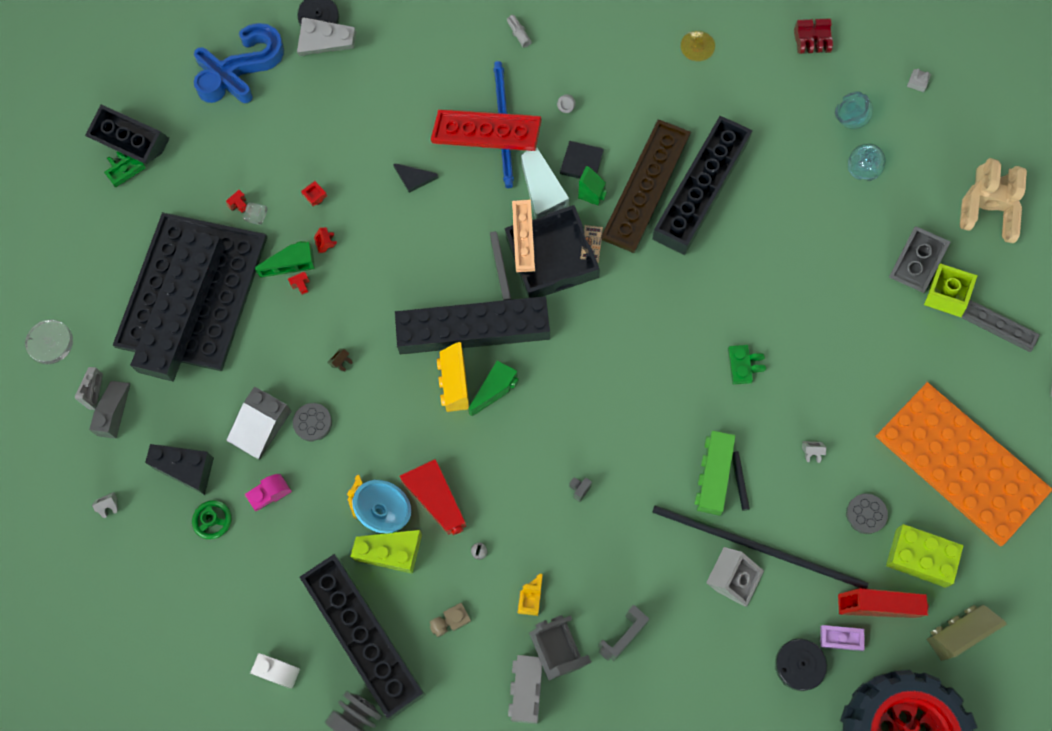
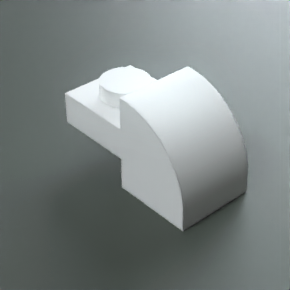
[251,653,300,689]

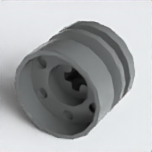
[325,691,383,731]

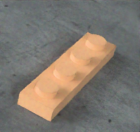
[512,200,535,272]

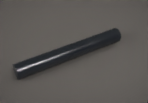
[732,451,750,511]

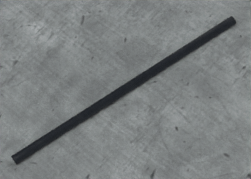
[652,505,869,589]

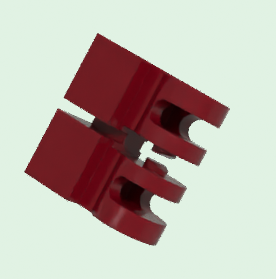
[794,18,833,54]

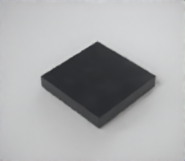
[560,141,604,179]

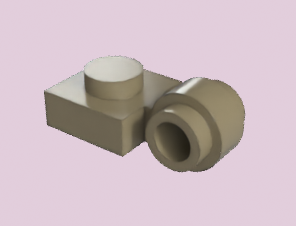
[430,603,471,637]

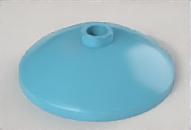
[352,480,411,533]

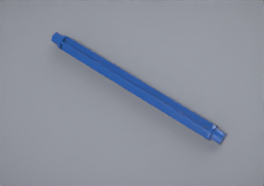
[494,61,514,188]

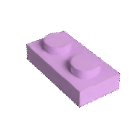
[820,625,864,651]

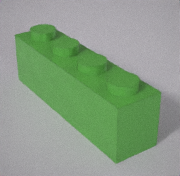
[694,431,736,516]

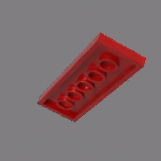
[431,110,542,151]

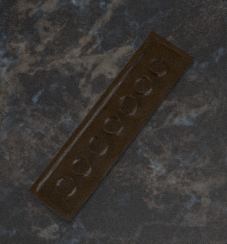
[601,119,691,254]

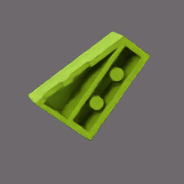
[350,530,422,574]

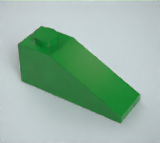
[255,241,315,278]
[468,361,519,416]

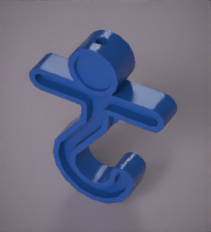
[193,23,284,103]

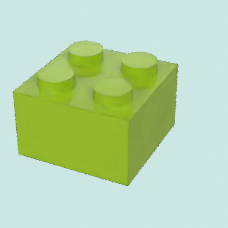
[924,264,978,317]

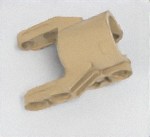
[960,158,1027,244]

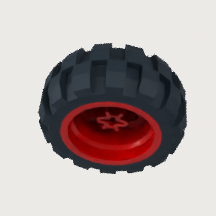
[840,670,978,731]

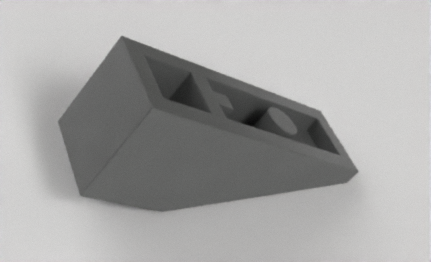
[89,381,131,439]

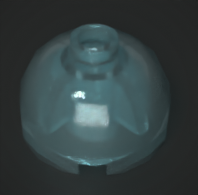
[835,91,873,129]
[847,144,886,181]

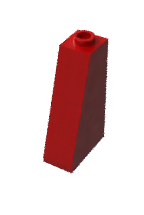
[399,459,467,535]
[838,589,929,618]

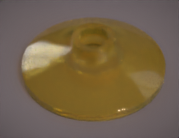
[680,31,715,61]

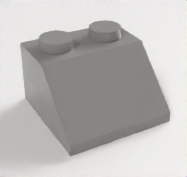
[706,547,764,607]

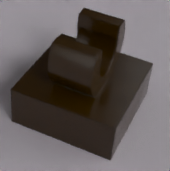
[327,349,353,372]

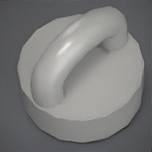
[557,94,576,113]

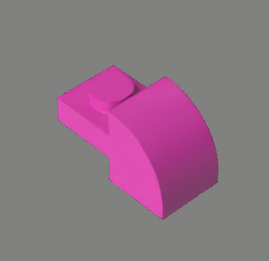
[245,474,292,512]

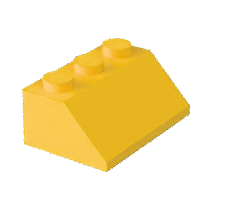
[437,342,469,412]

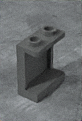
[598,605,649,661]
[529,615,592,680]

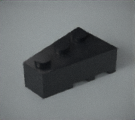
[145,444,214,495]

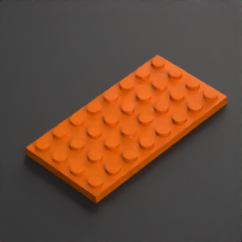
[875,382,1052,547]

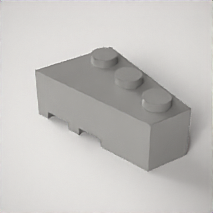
[297,17,357,56]
[508,655,542,724]

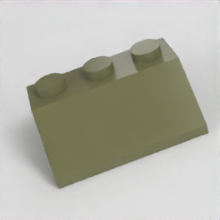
[927,604,1007,661]

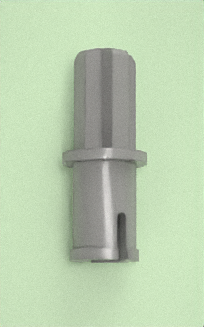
[507,15,532,48]

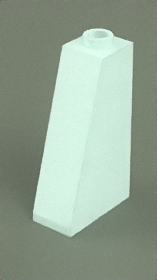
[521,148,569,219]

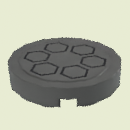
[293,403,332,442]
[846,494,888,534]

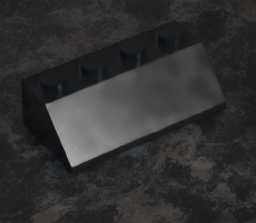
[85,104,170,164]

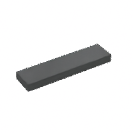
[490,231,511,301]
[961,300,1040,352]

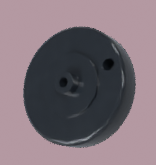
[297,0,339,26]
[775,639,827,691]

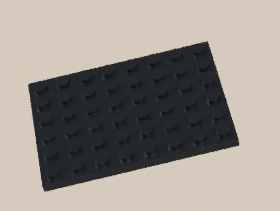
[113,212,268,371]

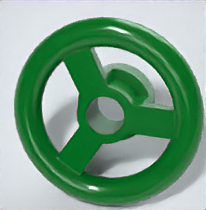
[192,500,232,540]

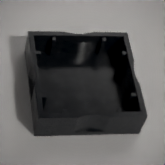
[505,205,600,298]

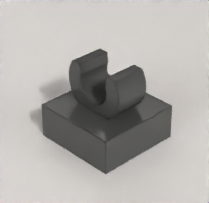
[569,477,592,502]

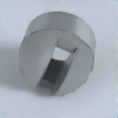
[471,543,487,560]

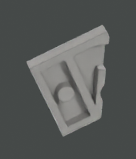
[75,367,103,410]

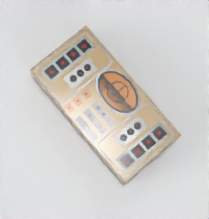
[580,225,603,263]

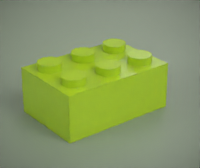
[886,524,964,588]

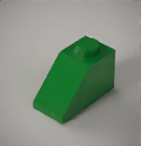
[578,166,607,206]

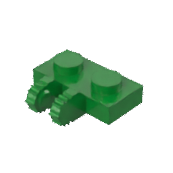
[104,151,146,188]
[728,345,766,385]

